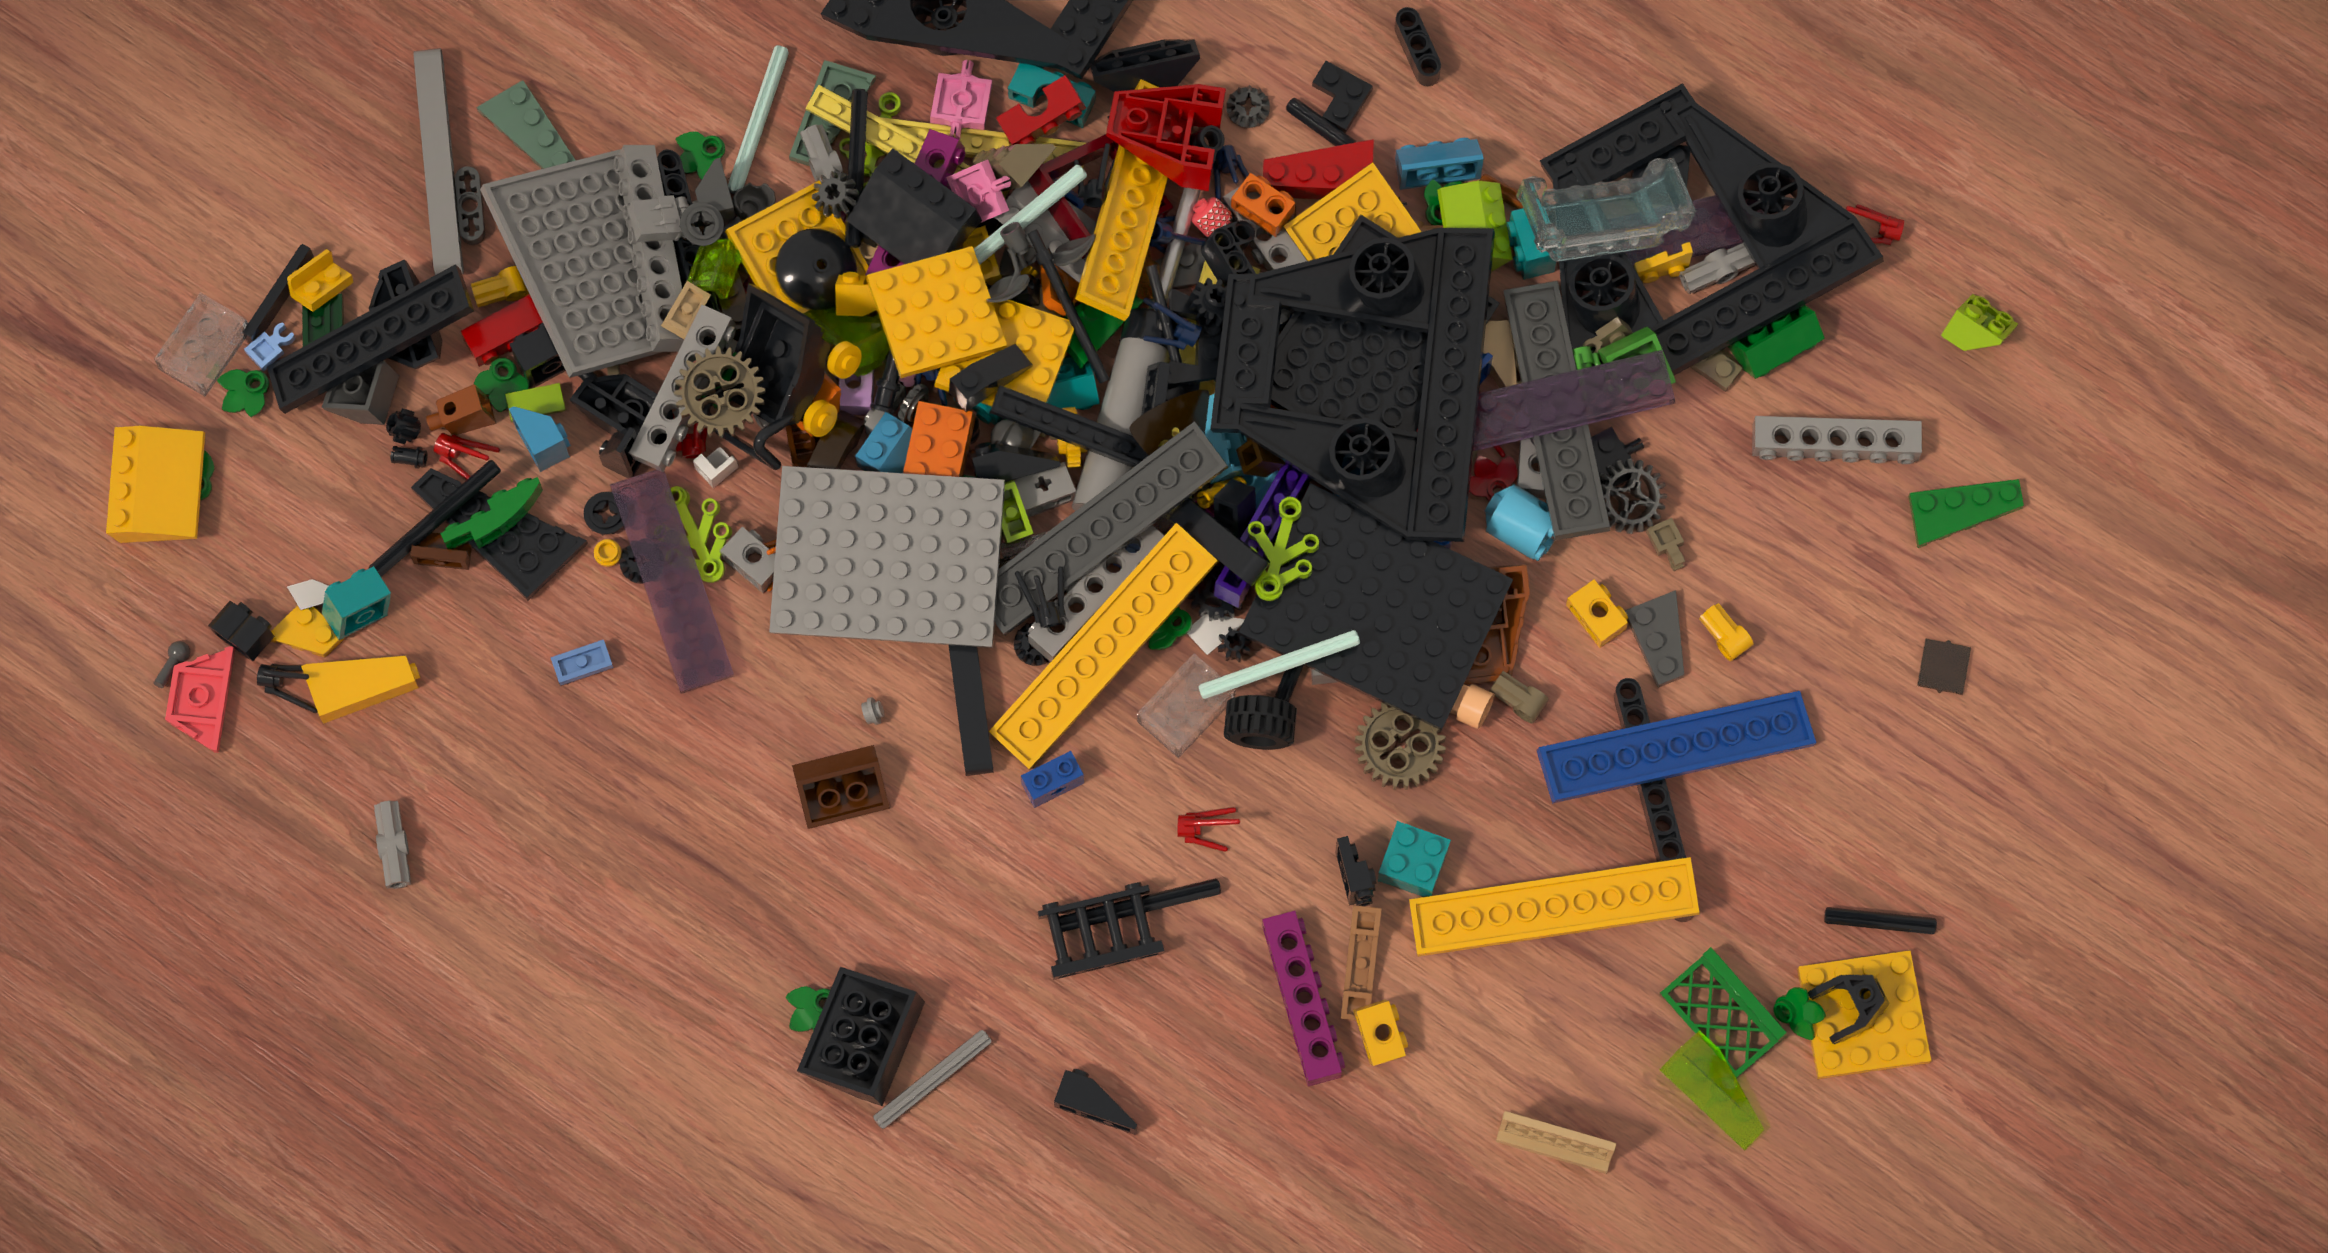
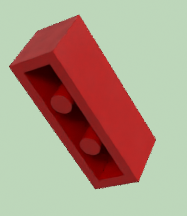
[461,294,543,367]

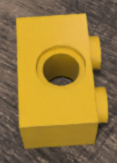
[1566,579,1628,648]
[1353,999,1408,1066]

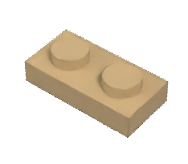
[661,281,711,339]

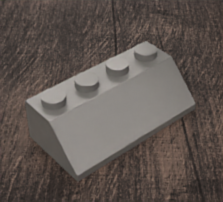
[994,181,1097,283]

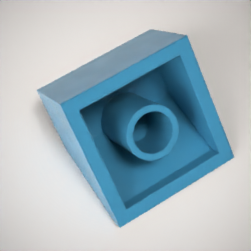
[509,406,571,472]
[855,412,912,473]

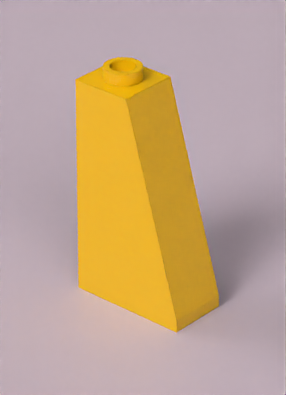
[301,656,420,724]

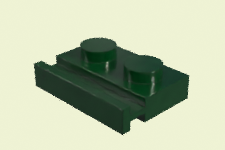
[302,294,344,347]

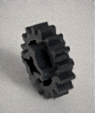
[1187,563,1247,621]

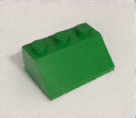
[1728,305,1825,379]

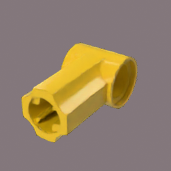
[471,266,529,308]
[1699,603,1754,661]

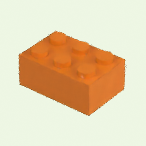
[903,401,976,477]

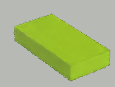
[505,383,565,422]

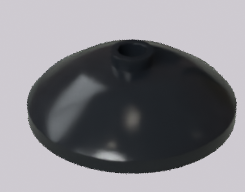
[775,228,857,310]

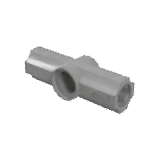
[800,124,843,199]
[1679,243,1755,294]
[374,801,411,889]

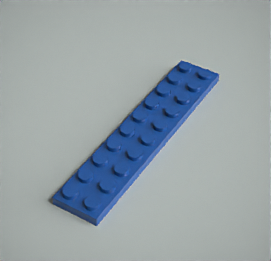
[1536,691,1816,804]

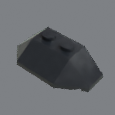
[1090,39,1200,92]
[369,259,442,369]
[570,374,674,445]

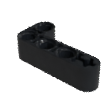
[1201,220,1256,288]

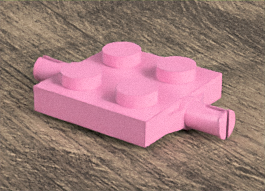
[930,60,992,140]
[946,160,1011,222]

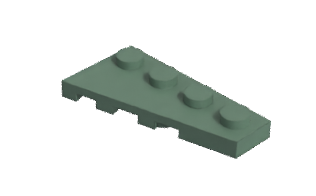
[789,60,876,166]
[476,80,576,169]

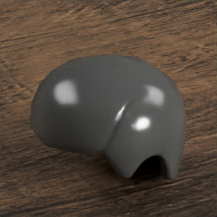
[732,183,776,220]

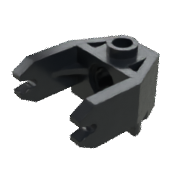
[1808,975,1890,1045]

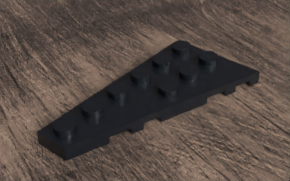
[411,468,588,601]

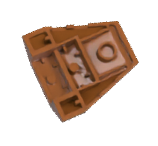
[1464,565,1530,685]

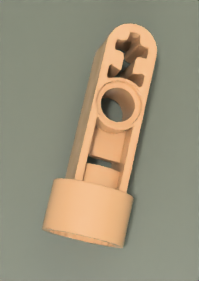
[1450,684,1495,730]

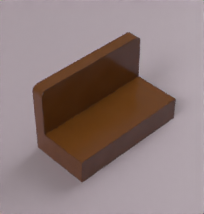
[410,532,472,570]

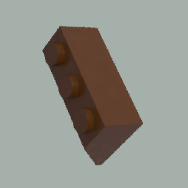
[792,745,890,829]

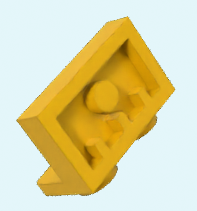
[287,249,354,312]

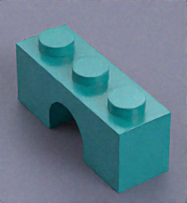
[1008,63,1096,128]

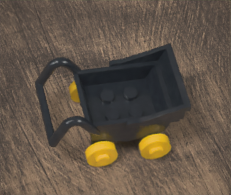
[703,284,862,470]

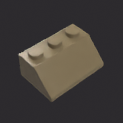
[972,144,1056,191]

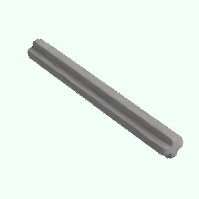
[873,1030,992,1129]

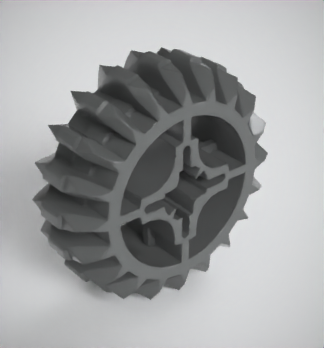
[1599,459,1667,534]

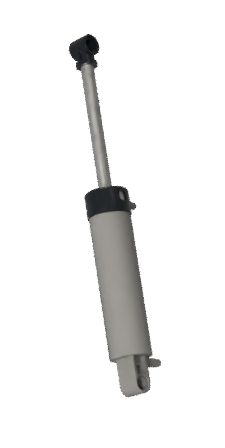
[1072,125,1225,511]

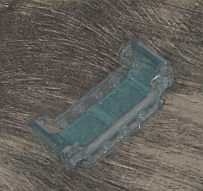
[1516,158,1696,262]

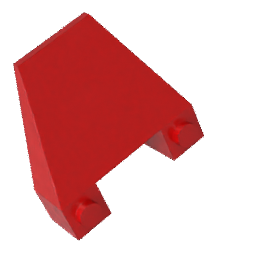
[1106,84,1226,191]

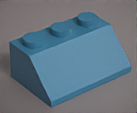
[1395,138,1484,190]

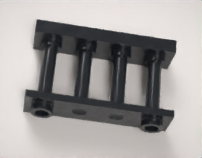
[1037,882,1164,980]

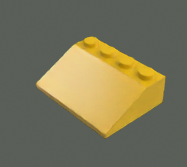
[106,426,205,543]

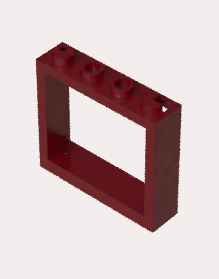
[1028,134,1173,259]

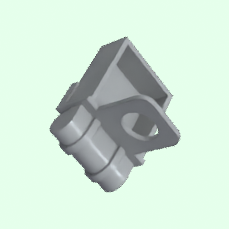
[628,195,695,242]

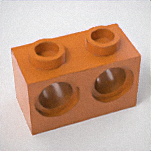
[1231,173,1295,237]

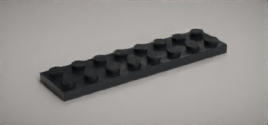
[267,264,474,414]

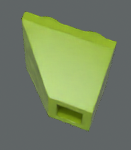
[1941,294,2018,351]

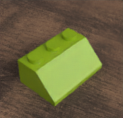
[1437,180,1512,271]

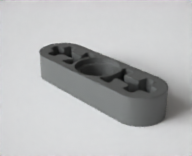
[455,166,485,245]

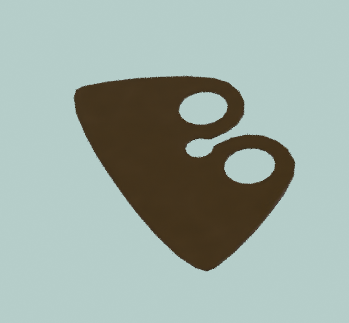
[1129,390,1210,455]

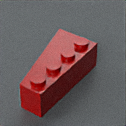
[1263,139,1374,200]

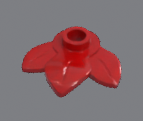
[1469,455,1517,502]

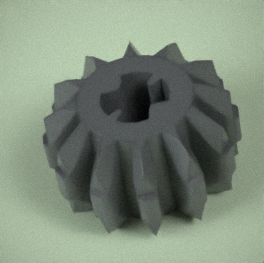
[812,171,859,219]

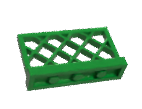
[1660,947,1787,1079]

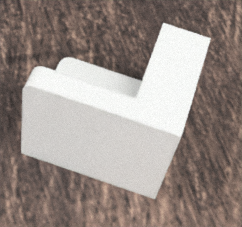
[693,447,738,489]

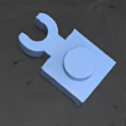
[244,322,295,372]

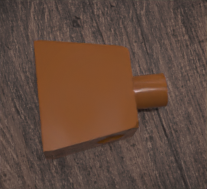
[426,384,497,435]

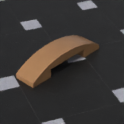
[1341,905,1382,1020]

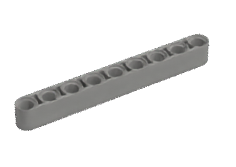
[413,48,464,275]

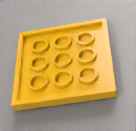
[1283,163,1422,261]
[725,180,869,314]
[866,246,1007,379]
[935,300,1074,406]
[1797,951,1931,1079]

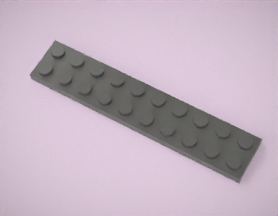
[1503,281,1610,541]
[995,421,1228,635]

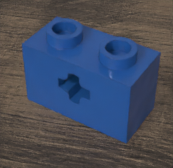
[1021,751,1084,808]

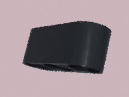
[1395,7,1441,87]

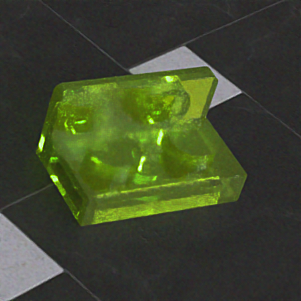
[687,239,741,299]

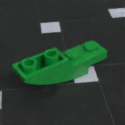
[440,477,543,549]

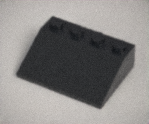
[846,148,982,264]
[797,967,925,1106]

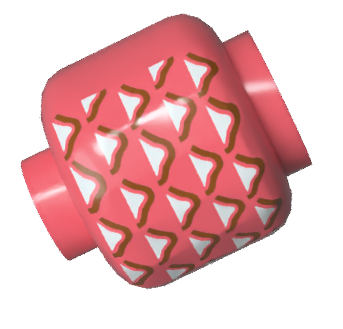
[1192,197,1232,237]

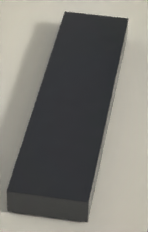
[243,244,314,344]

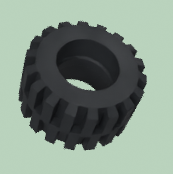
[1224,695,1297,750]

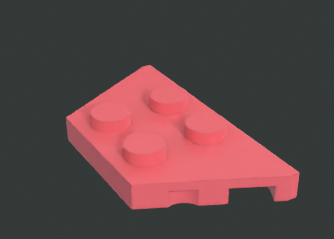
[165,646,235,753]

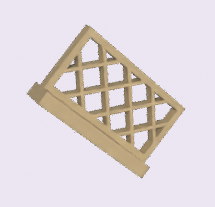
[1496,1111,1616,1174]

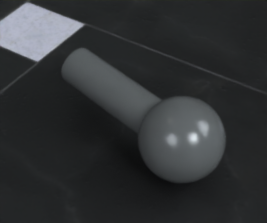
[153,641,190,688]

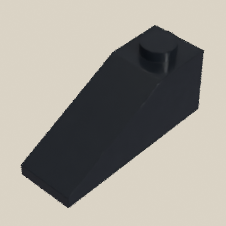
[949,344,1033,412]
[599,427,642,480]
[969,442,1061,482]
[1214,479,1256,563]
[1054,1069,1137,1135]

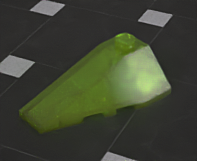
[804,306,890,377]
[1660,1030,1764,1151]

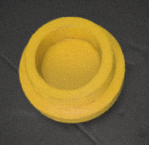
[594,539,622,567]

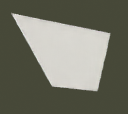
[287,579,328,610]
[1188,613,1244,655]

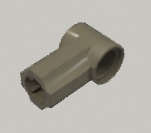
[1489,671,1549,723]

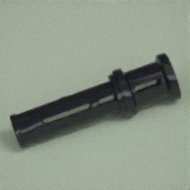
[870,350,901,414]

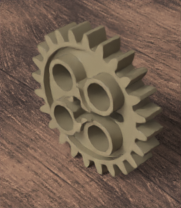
[674,346,766,438]
[1355,703,1446,790]

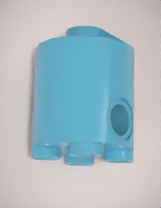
[1485,484,1554,561]

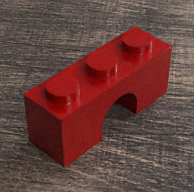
[996,75,1086,145]

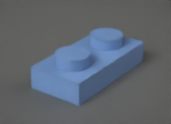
[550,639,613,686]

